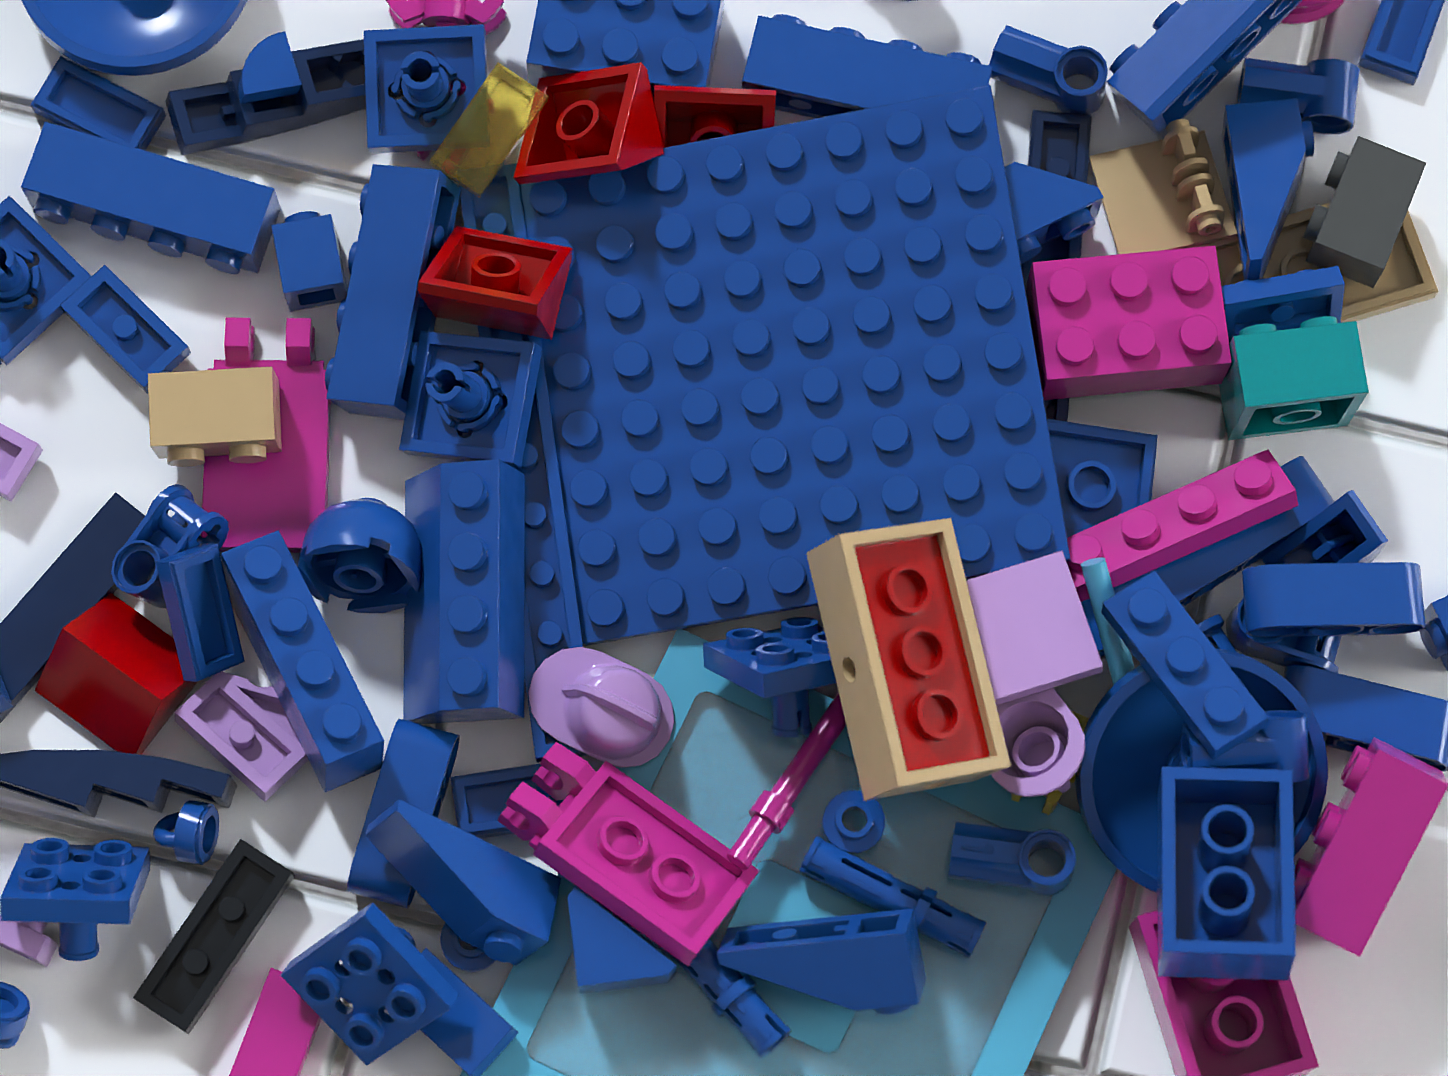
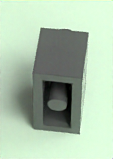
[1303,136,1426,288]

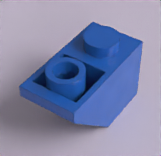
[1005,162,1103,264]

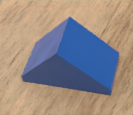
[1261,490,1388,565]
[567,886,677,994]

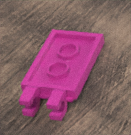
[201,317,331,553]
[498,742,760,967]

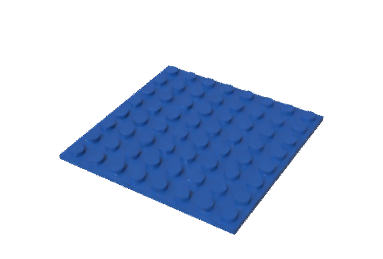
[520,85,1071,646]

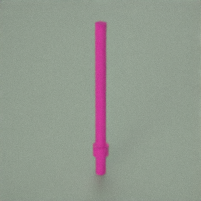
[726,692,846,870]

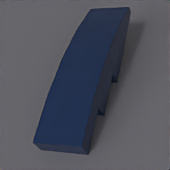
[165,39,404,155]
[0,750,238,818]

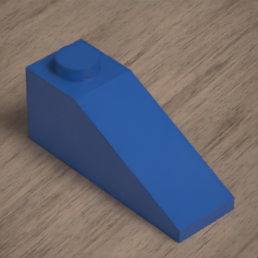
[1222,98,1314,280]
[365,799,561,966]
[717,908,926,1015]

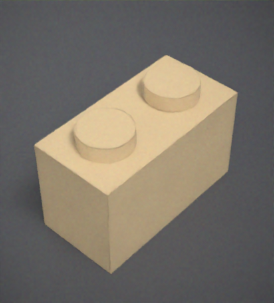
[148,367,282,467]

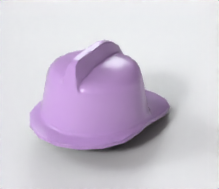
[528,647,674,768]
[991,688,1085,797]

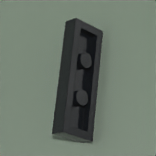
[133,838,295,1035]

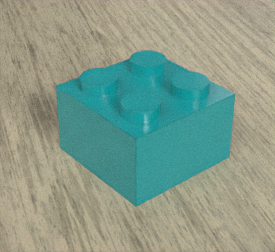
[1219,316,1369,441]

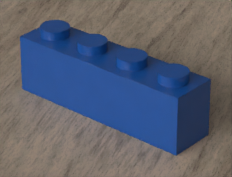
[742,14,993,119]
[21,122,281,274]
[325,164,461,420]
[221,530,384,793]

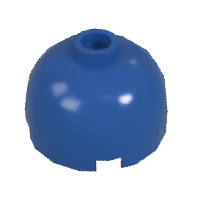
[297,498,422,613]

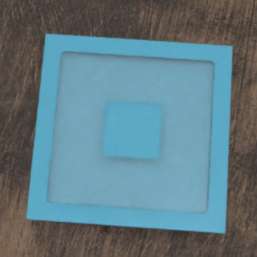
[460,629,1117,1076]

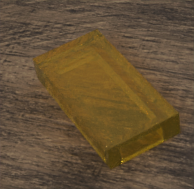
[429,62,548,199]

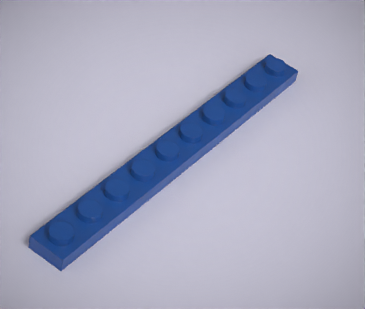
[457,163,588,763]

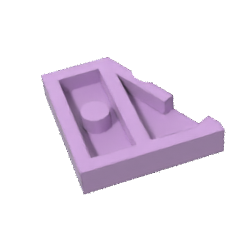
[175,671,308,802]

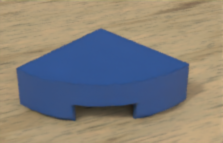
[238,31,302,104]

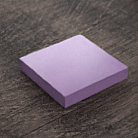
[966,551,1103,705]

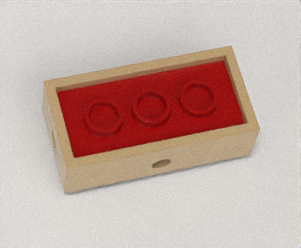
[806,518,1011,801]

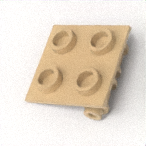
[1089,119,1237,254]

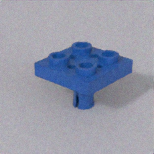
[363,24,490,154]
[0,195,92,366]
[399,331,543,468]
[703,617,836,737]
[0,838,150,961]
[280,902,460,1066]

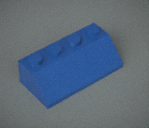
[1106,0,1303,140]
[403,459,525,724]

